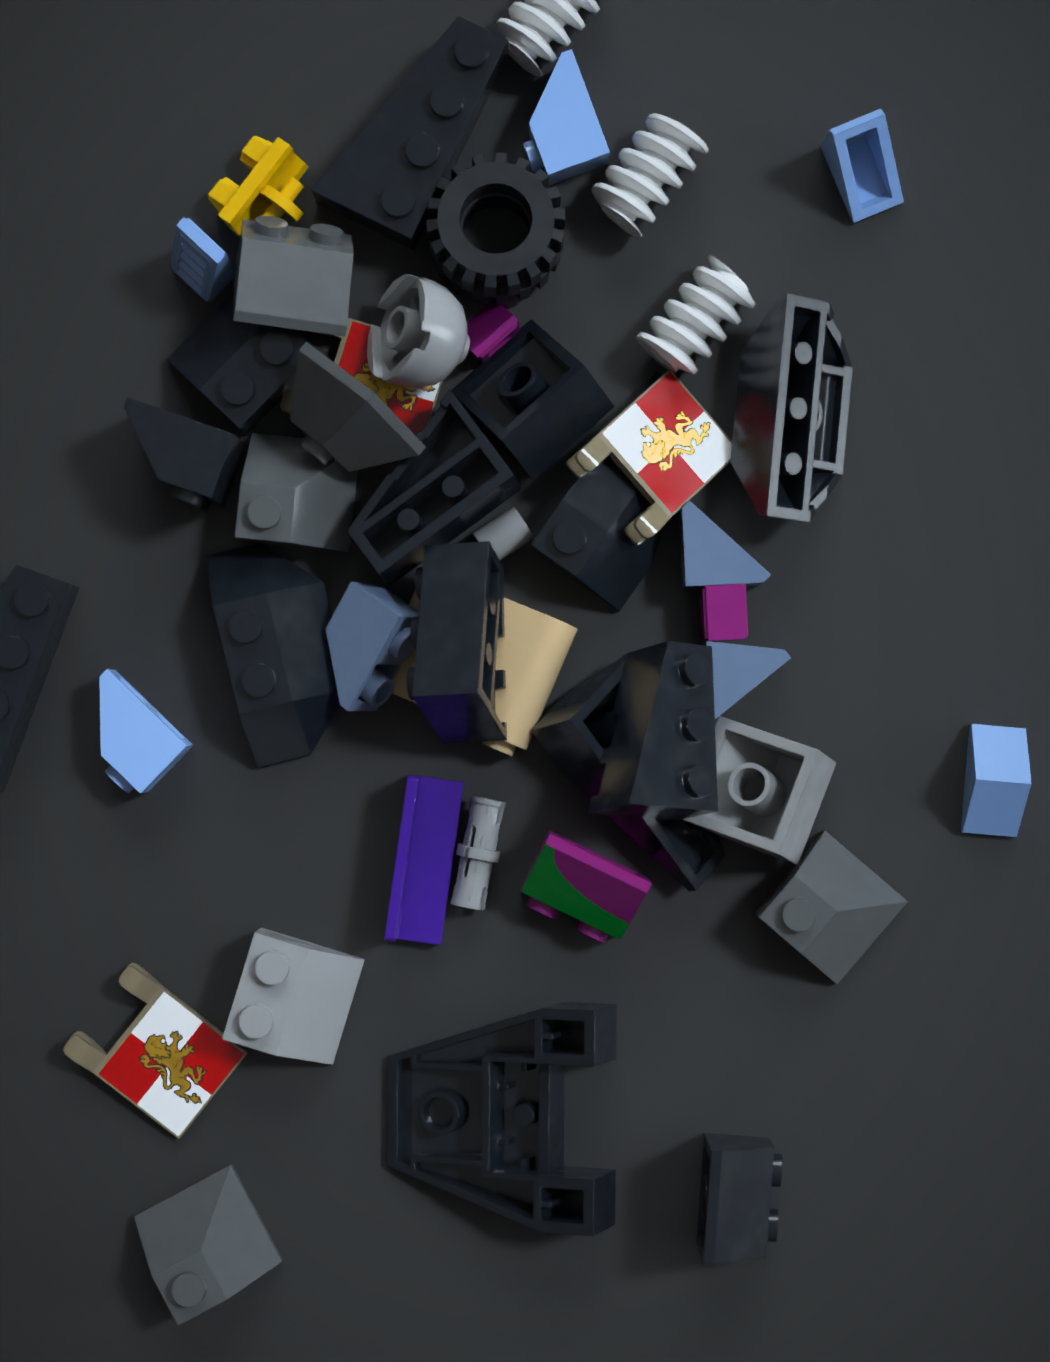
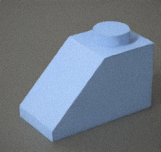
[522,49,610,186]
[99,669,193,794]

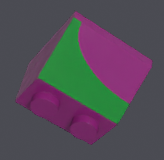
[520,830,652,943]

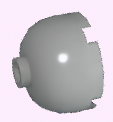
[367,274,470,389]

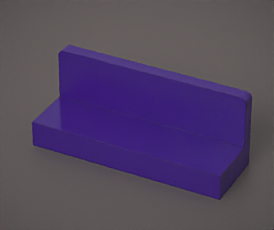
[384,774,464,945]

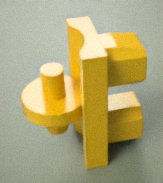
[208,136,309,237]

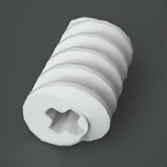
[494,0,600,77]
[591,113,709,238]
[636,254,756,375]

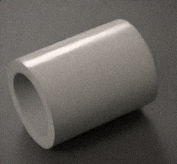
[473,506,534,561]

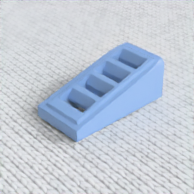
[171,217,235,302]

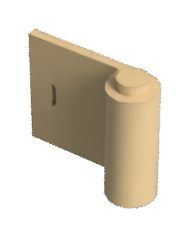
[392,589,578,756]

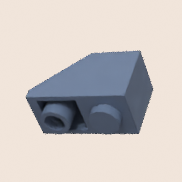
[326,582,419,711]

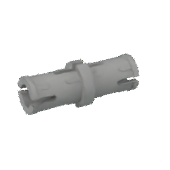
[450,796,506,910]

